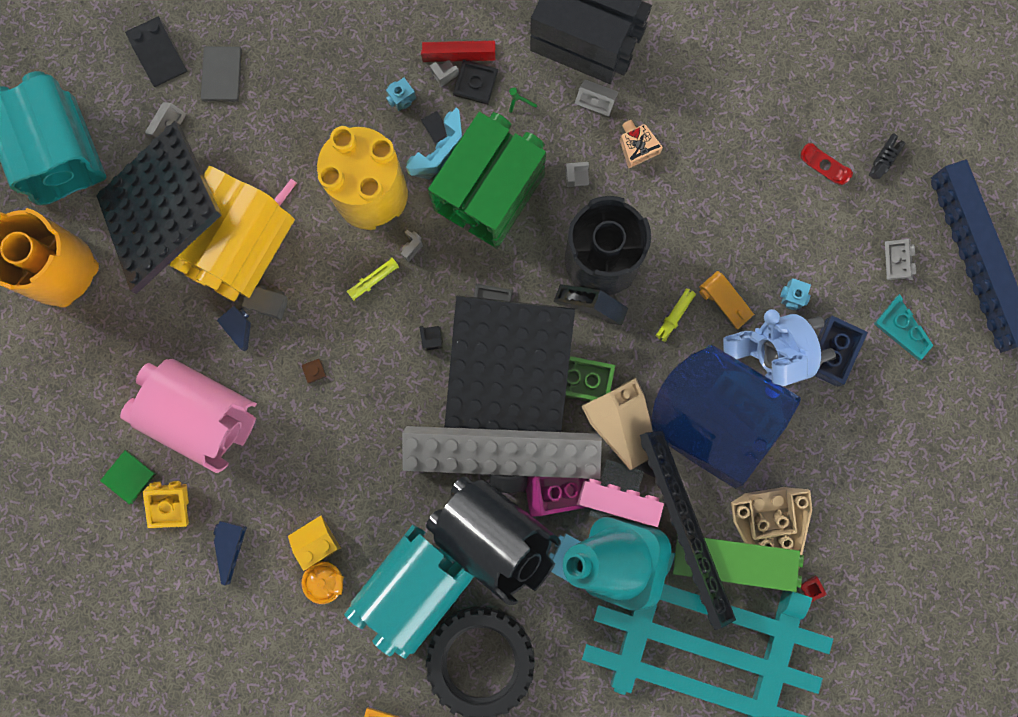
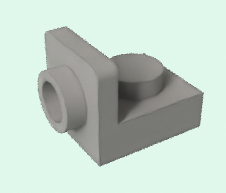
[401,230,423,262]

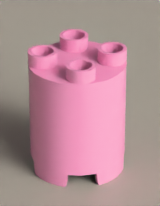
[120,359,257,473]

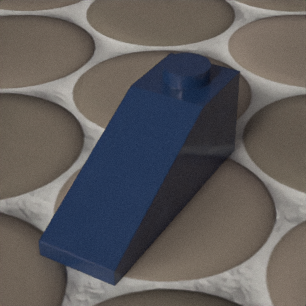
[213,521,247,585]

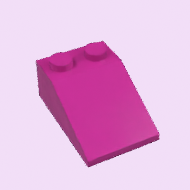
[526,476,588,517]

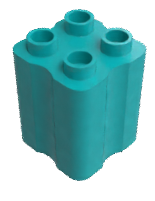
[0,71,107,205]

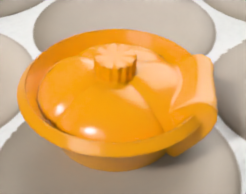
[302,562,344,604]

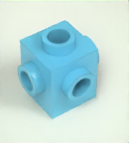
[386,78,416,111]
[780,278,811,310]

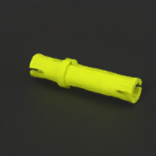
[347,258,399,301]
[655,288,696,342]

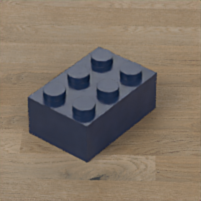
[814,316,868,387]

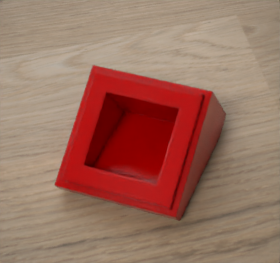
[801,575,827,602]

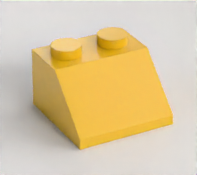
[288,515,341,571]

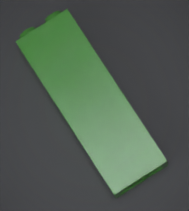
[673,534,804,592]

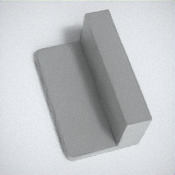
[574,80,619,116]
[145,102,187,138]

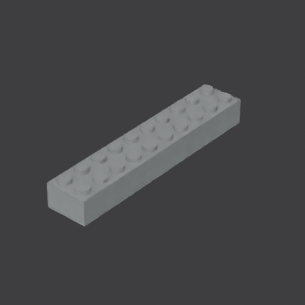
[402,426,602,479]

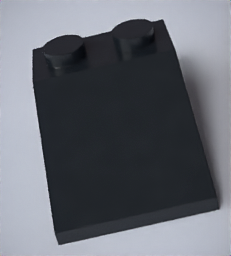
[125,16,188,87]

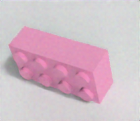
[577,479,664,527]

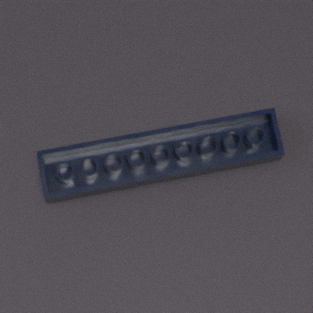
[931,159,1018,353]

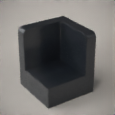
[419,326,443,351]

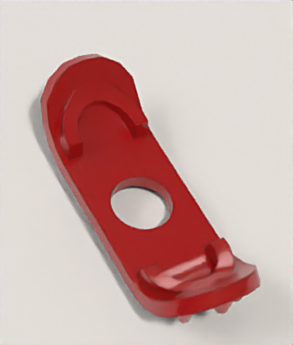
[800,143,853,185]

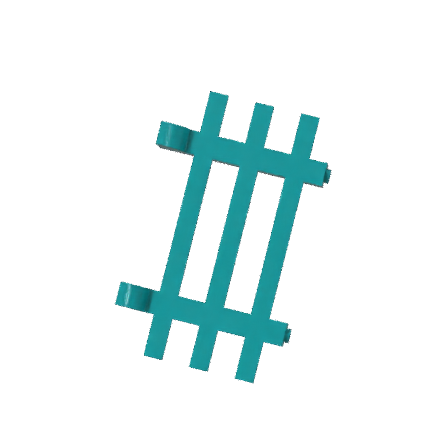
[582,552,833,717]

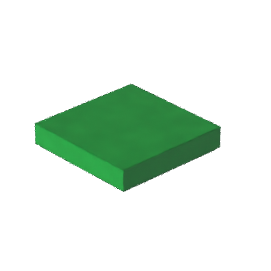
[100,450,156,504]

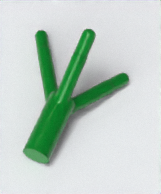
[509,87,537,113]

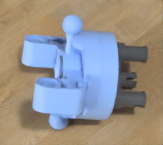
[723,309,836,398]

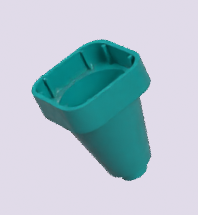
[563,517,671,610]

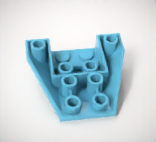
[406,108,463,179]

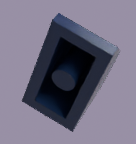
[217,306,251,351]

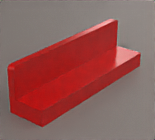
[421,41,496,62]

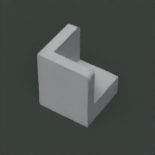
[430,60,459,87]
[565,162,589,187]

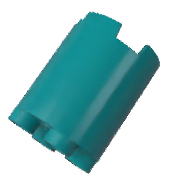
[344,525,474,659]

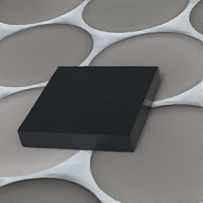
[453,60,498,105]

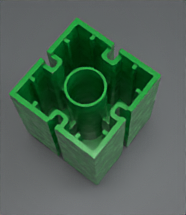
[428,112,546,249]

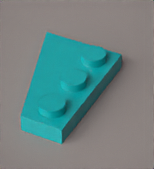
[874,294,933,361]

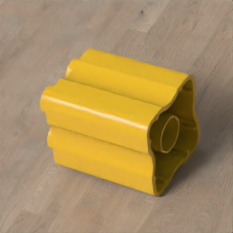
[169,166,295,302]

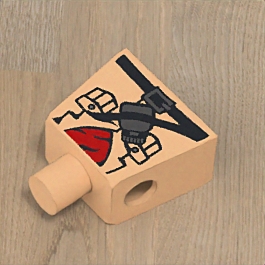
[620,120,663,168]

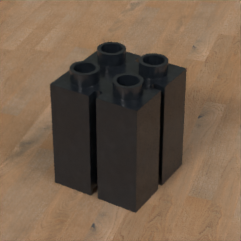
[530,0,652,85]

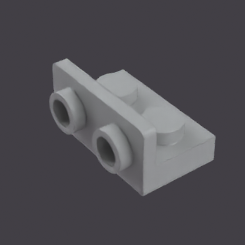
[885,239,916,280]

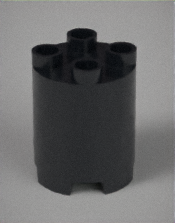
[565,196,651,295]
[426,477,561,605]

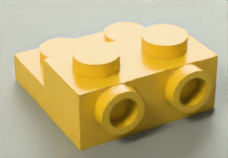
[143,481,189,528]

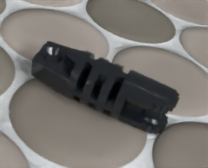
[869,133,906,179]

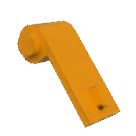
[699,271,755,329]

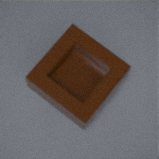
[301,359,327,384]

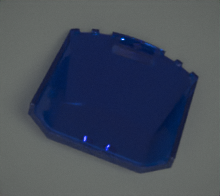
[652,345,801,489]

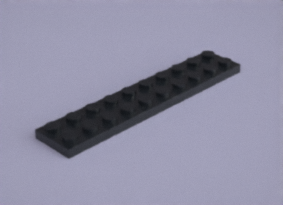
[640,431,736,630]

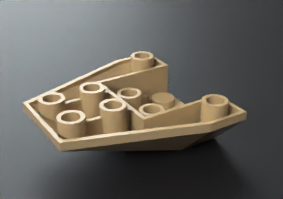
[582,377,653,470]
[731,487,812,568]

